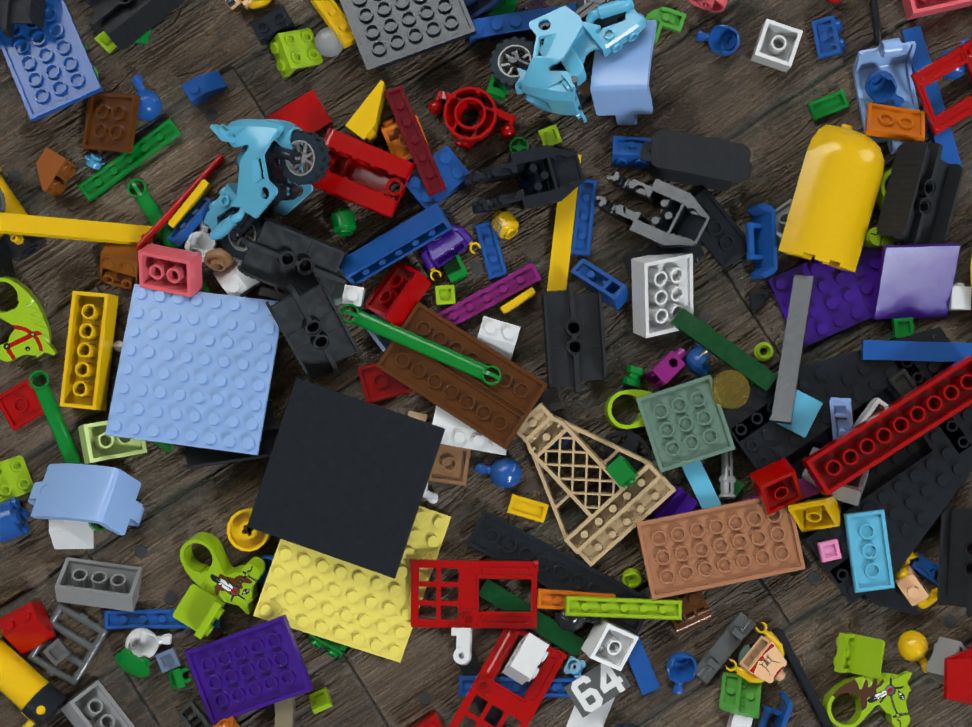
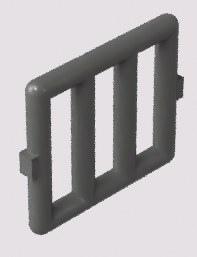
[27,603,108,686]

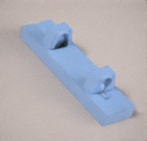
[829,397,853,440]

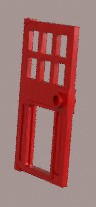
[910,39,972,136]
[410,559,539,629]
[448,628,567,727]

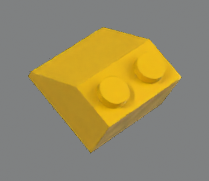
[788,496,841,532]

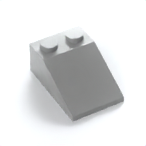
[802,447,869,506]

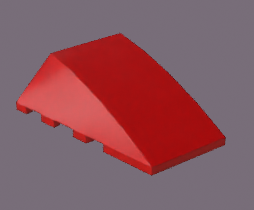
[943,646,972,706]

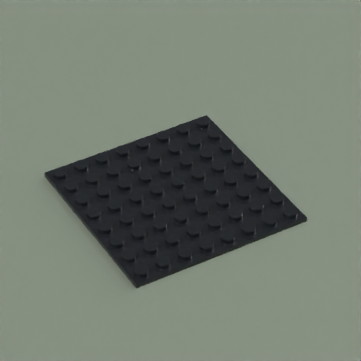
[247,378,445,579]

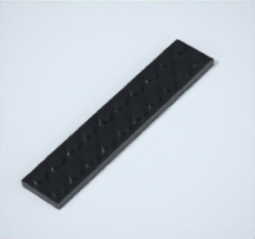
[466,510,651,635]

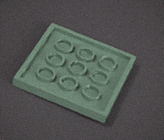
[636,374,735,473]

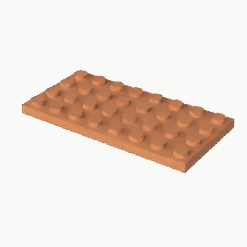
[636,498,806,600]

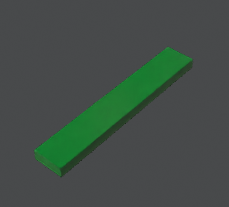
[78,118,182,202]

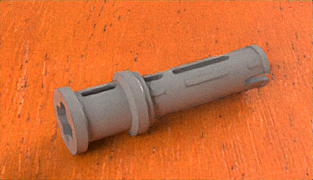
[718,450,736,500]

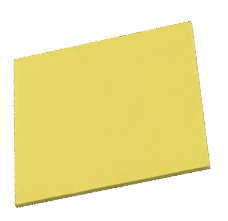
[253,506,451,663]

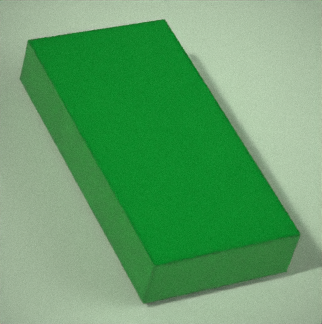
[806,89,850,122]

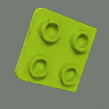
[269,28,323,78]
[0,455,34,503]
[173,584,225,639]
[833,632,885,679]

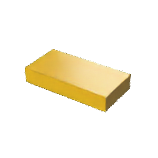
[500,287,536,315]
[507,494,549,523]

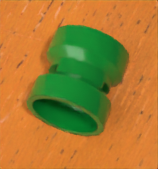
[509,137,529,153]
[622,365,645,389]

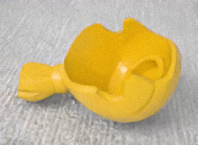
[897,630,928,673]

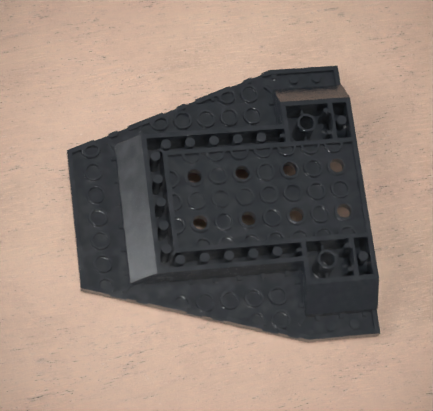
[721,326,972,604]

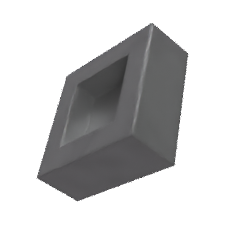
[43,637,72,666]

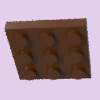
[82,92,140,153]

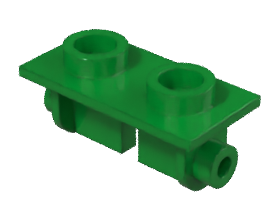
[308,634,347,658]

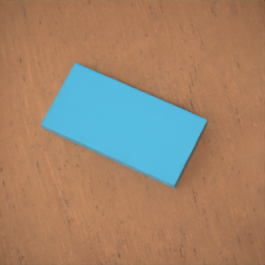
[844,509,895,593]

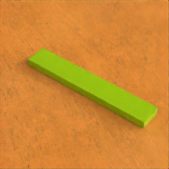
[564,596,682,620]

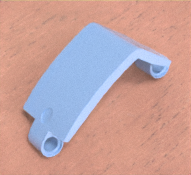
[590,13,657,125]
[853,38,919,154]
[28,463,144,535]

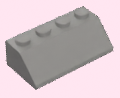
[55,557,143,612]
[61,680,135,727]

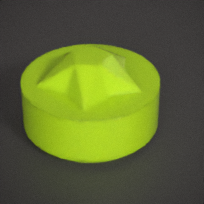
[622,568,642,588]

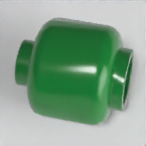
[330,207,356,237]

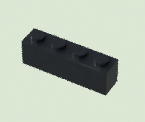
[622,241,704,280]

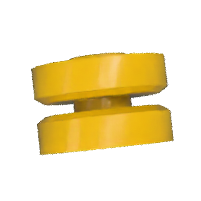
[227,507,272,552]

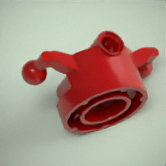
[428,86,516,150]

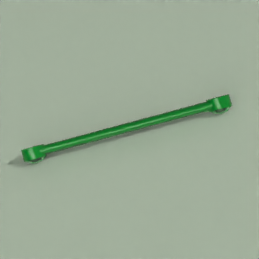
[127,179,212,293]
[340,304,501,386]
[28,370,105,532]

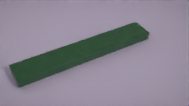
[671,308,778,393]
[479,579,585,657]

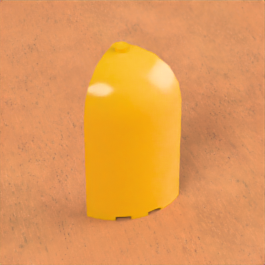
[778,124,884,273]

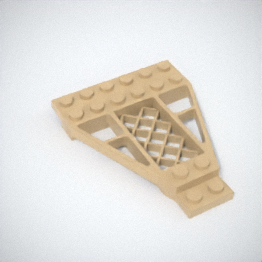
[517,402,676,567]

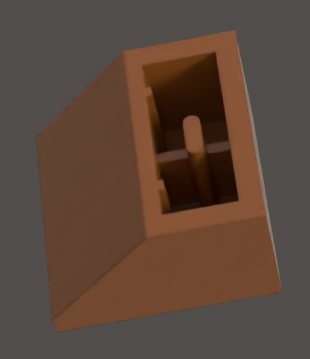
[36,147,77,198]
[100,243,140,291]

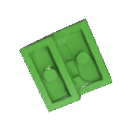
[719,672,762,719]

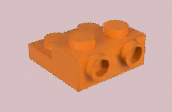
[380,113,431,160]

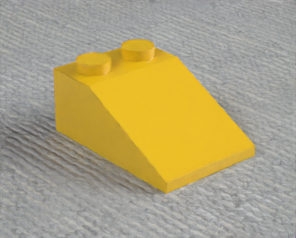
[345,80,386,145]

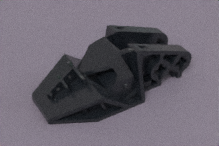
[464,145,585,214]
[594,171,711,248]

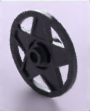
[594,431,652,488]

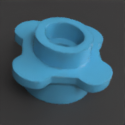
[84,153,106,170]
[564,656,586,678]

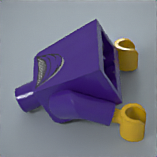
[421,224,481,281]

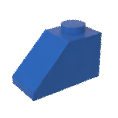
[181,70,228,107]

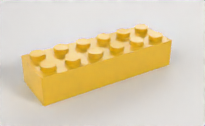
[60,291,119,411]

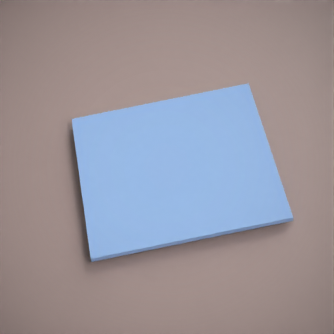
[105,284,280,455]

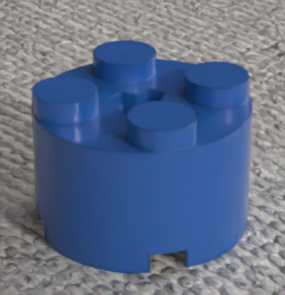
[0,497,30,542]

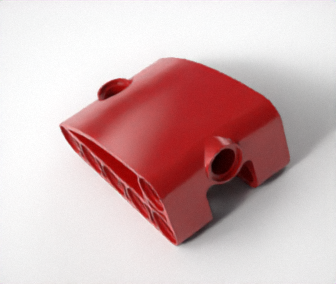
[312,128,415,218]

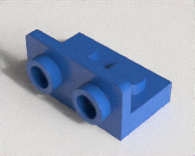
[811,15,846,59]
[611,136,651,168]

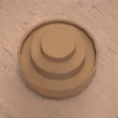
[204,248,234,271]

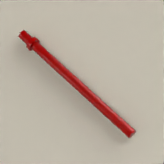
[135,154,225,250]

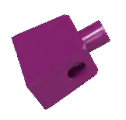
[644,347,688,389]

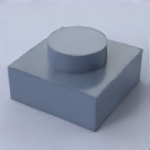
[155,647,182,673]

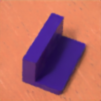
[653,485,699,518]

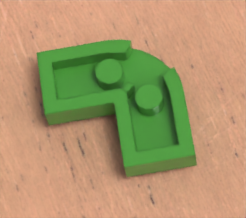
[645,7,687,45]

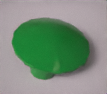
[115,648,150,678]

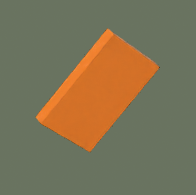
[865,102,925,142]

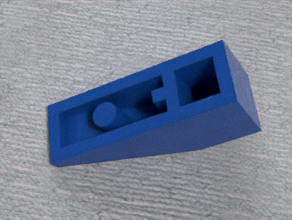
[570,258,630,311]

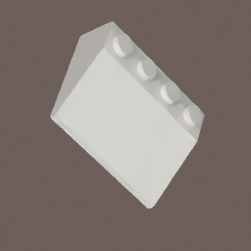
[631,253,694,338]
[432,406,507,455]

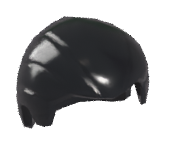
[554,609,601,632]

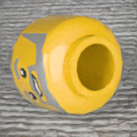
[491,210,519,239]

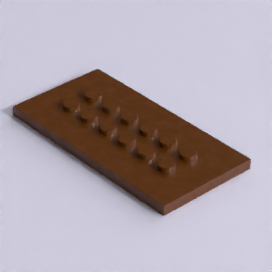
[376,302,548,450]

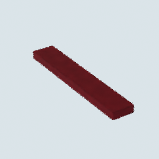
[384,85,447,197]

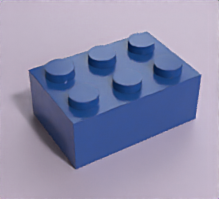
[405,145,469,210]

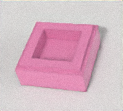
[817,539,842,563]

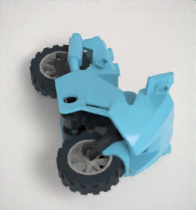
[489,0,647,123]
[203,119,331,260]

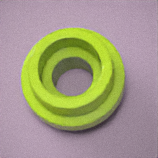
[754,342,773,361]

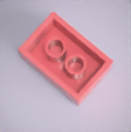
[138,243,203,297]

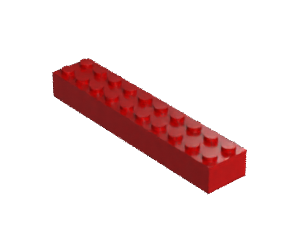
[801,355,972,496]

